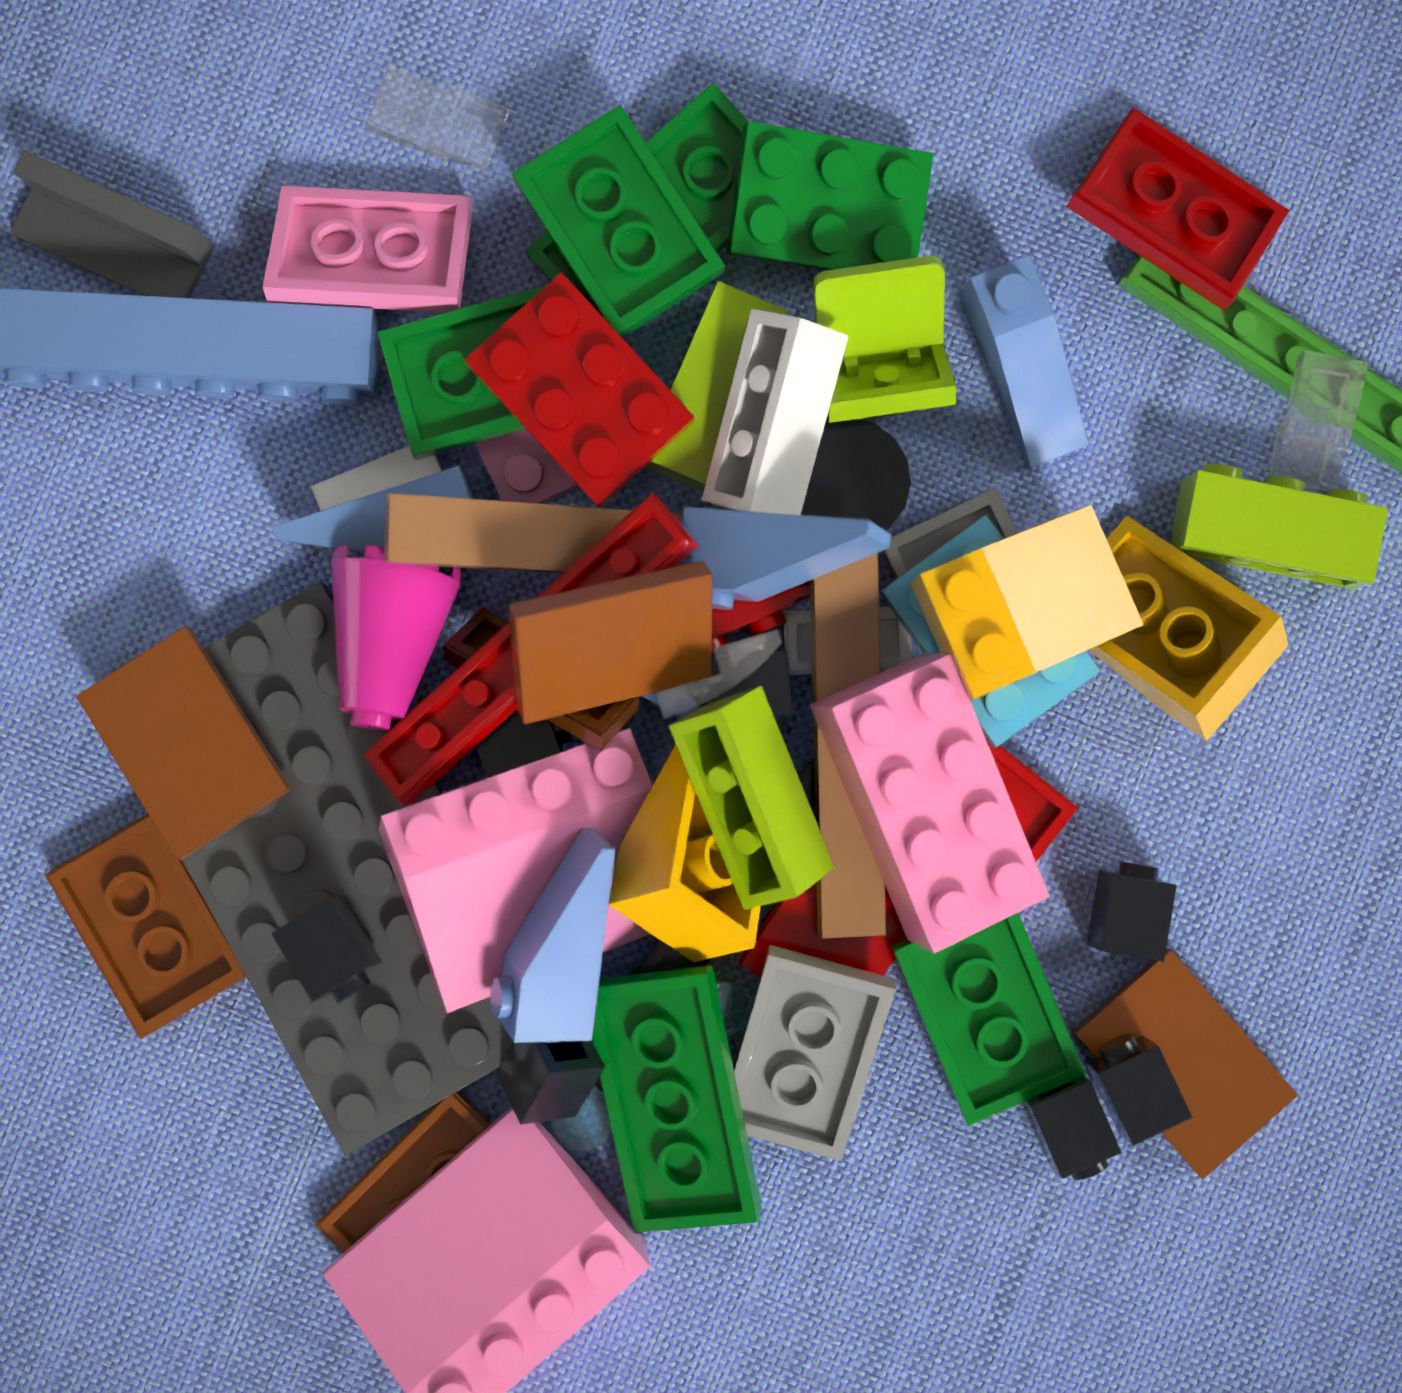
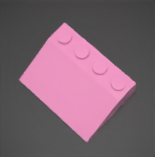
[378,728,653,1014]
[323,1107,651,1393]

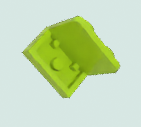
[813,256,956,423]

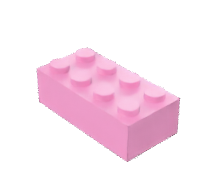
[810,652,1050,954]

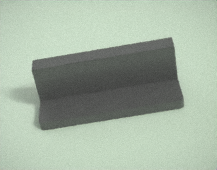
[11,150,214,298]

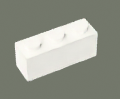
[701,308,848,515]

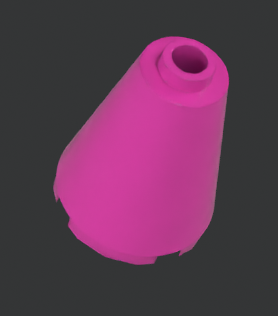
[331,545,462,731]

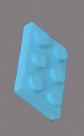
[879,515,1101,748]

